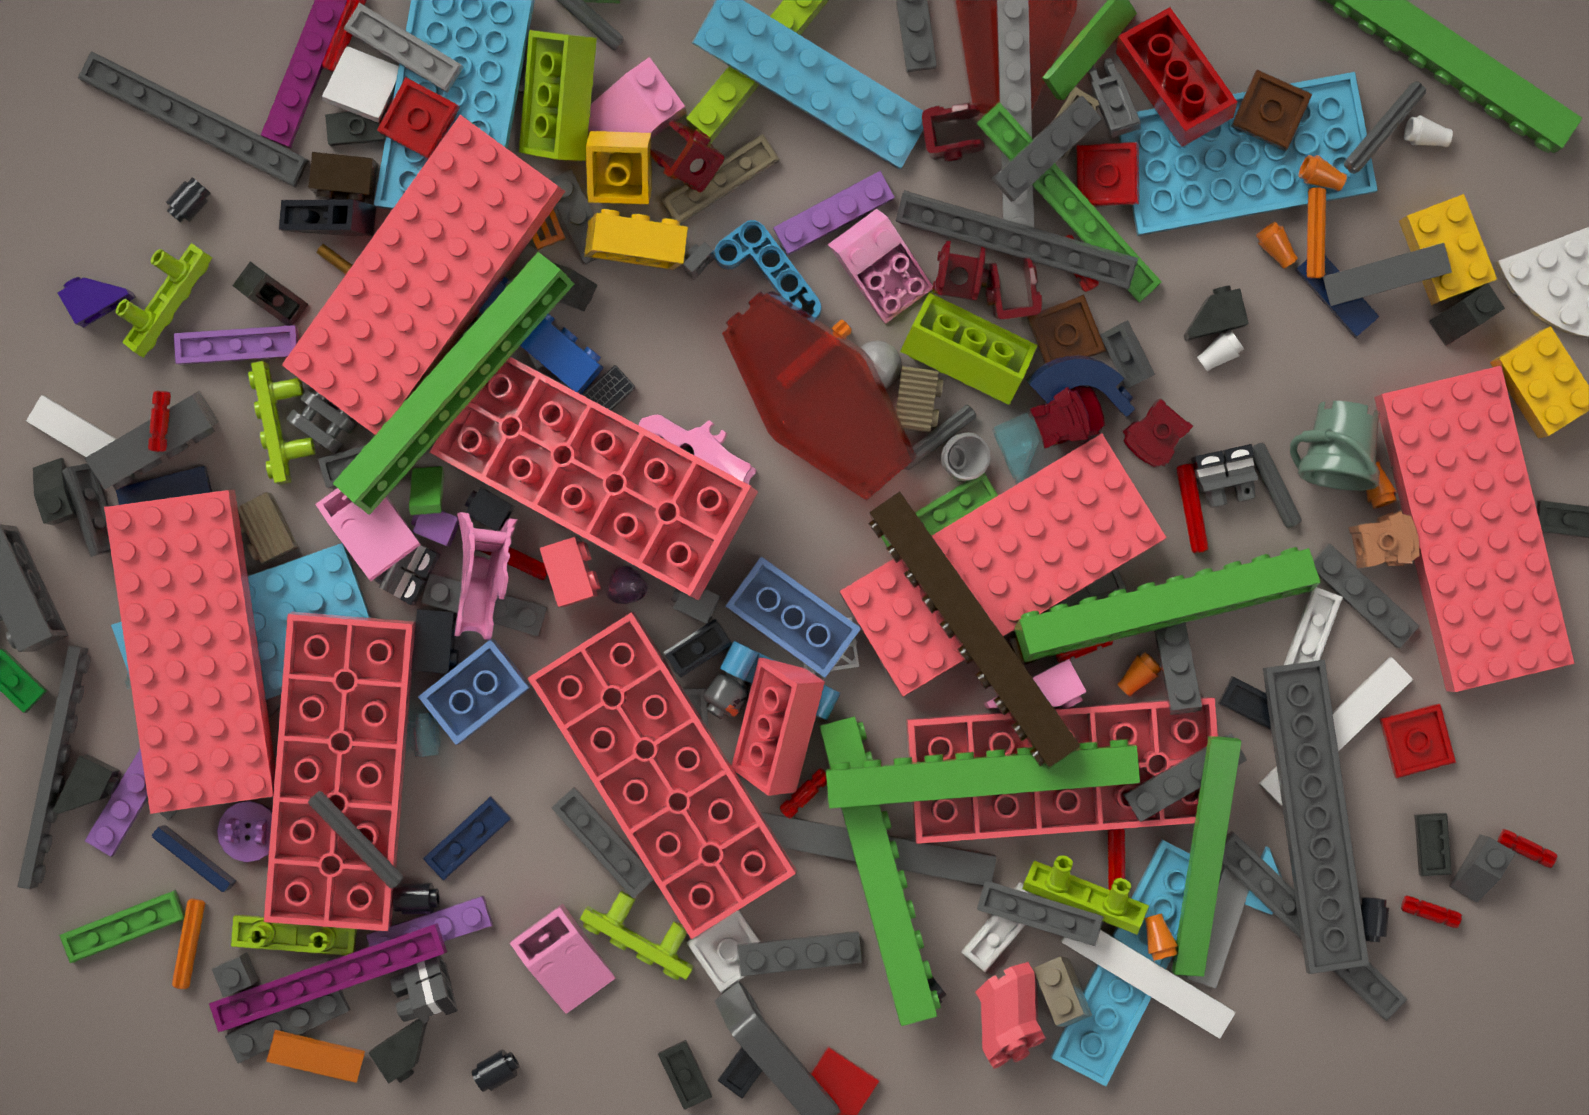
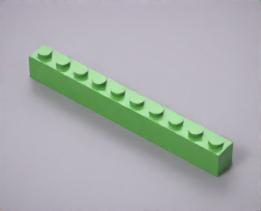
[1319,0,1582,153]
[333,252,574,515]
[1014,547,1321,662]
[819,716,941,1026]
[826,739,1140,808]

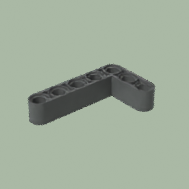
[714,981,841,1115]

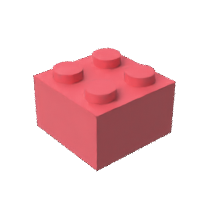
[539,537,601,608]

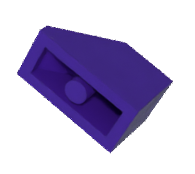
[57,277,136,328]

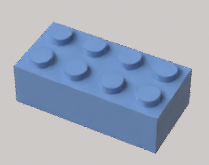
[726,556,861,678]

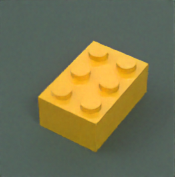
[1399,194,1497,305]
[584,209,688,270]
[1490,326,1589,439]

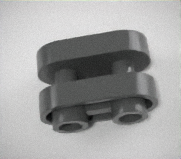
[286,389,357,454]

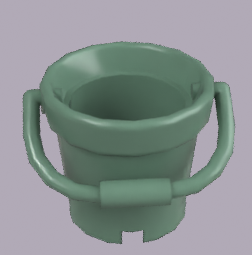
[1290,401,1380,491]

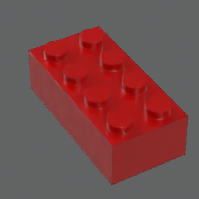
[1116,7,1238,147]

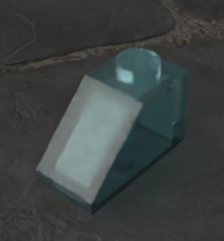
[991,413,1040,484]

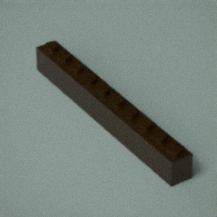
[868,491,1080,769]

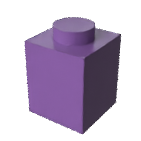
[411,510,459,547]

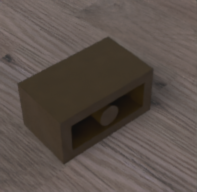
[308,152,378,203]

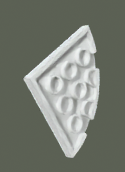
[1495,227,1589,339]

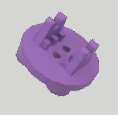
[217,801,272,862]

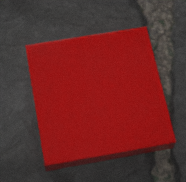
[377,77,460,159]
[1077,142,1139,207]
[1379,703,1456,778]
[811,1046,879,1115]

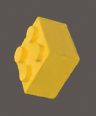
[586,131,652,204]

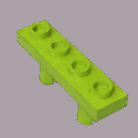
[116,243,213,358]
[248,361,316,485]
[1022,855,1149,935]
[580,891,693,980]
[231,915,357,955]

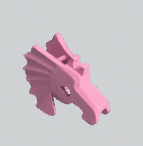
[639,414,757,484]
[455,512,518,640]

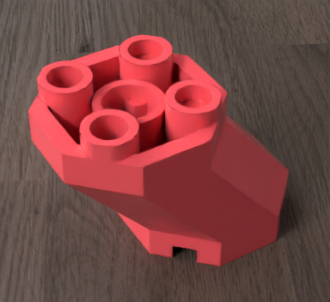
[975,962,1046,1069]

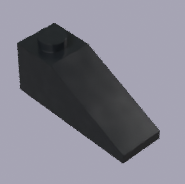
[279,199,376,236]

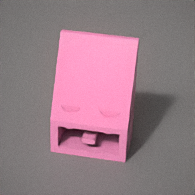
[828,209,933,324]
[315,488,421,581]
[510,904,616,1014]

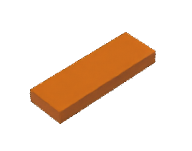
[266,1030,365,1083]

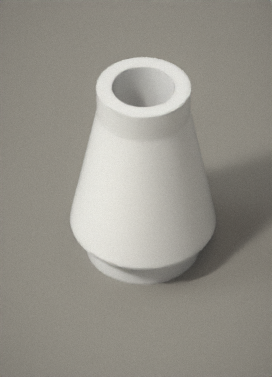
[1404,115,1453,147]
[1197,330,1244,372]

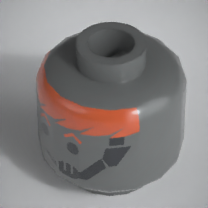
[703,673,749,719]

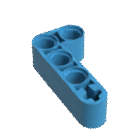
[715,220,821,324]
[720,641,841,720]

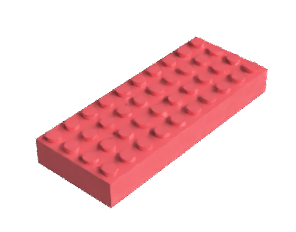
[282,115,565,435]
[429,357,758,600]
[1374,366,1575,692]
[839,434,1167,697]
[104,489,276,814]
[264,612,416,931]
[528,612,797,939]
[906,697,1218,844]

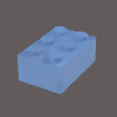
[418,639,532,745]

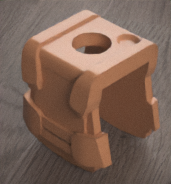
[1349,511,1419,568]

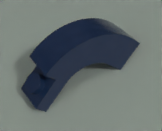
[1026,356,1135,417]

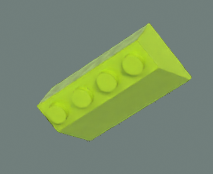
[519,30,597,161]
[900,292,1038,405]

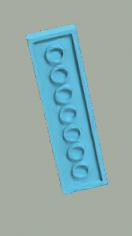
[692,0,923,169]
[1050,839,1190,1086]

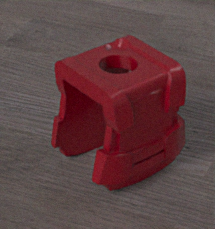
[922,102,985,162]
[650,120,724,193]
[932,241,989,301]
[985,258,1042,319]
[1029,386,1105,449]
[1122,398,1194,467]

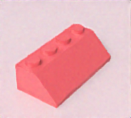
[732,658,825,796]

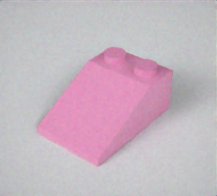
[588,57,687,138]
[984,659,1086,709]

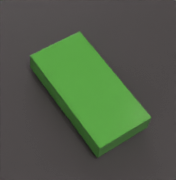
[409,466,444,515]

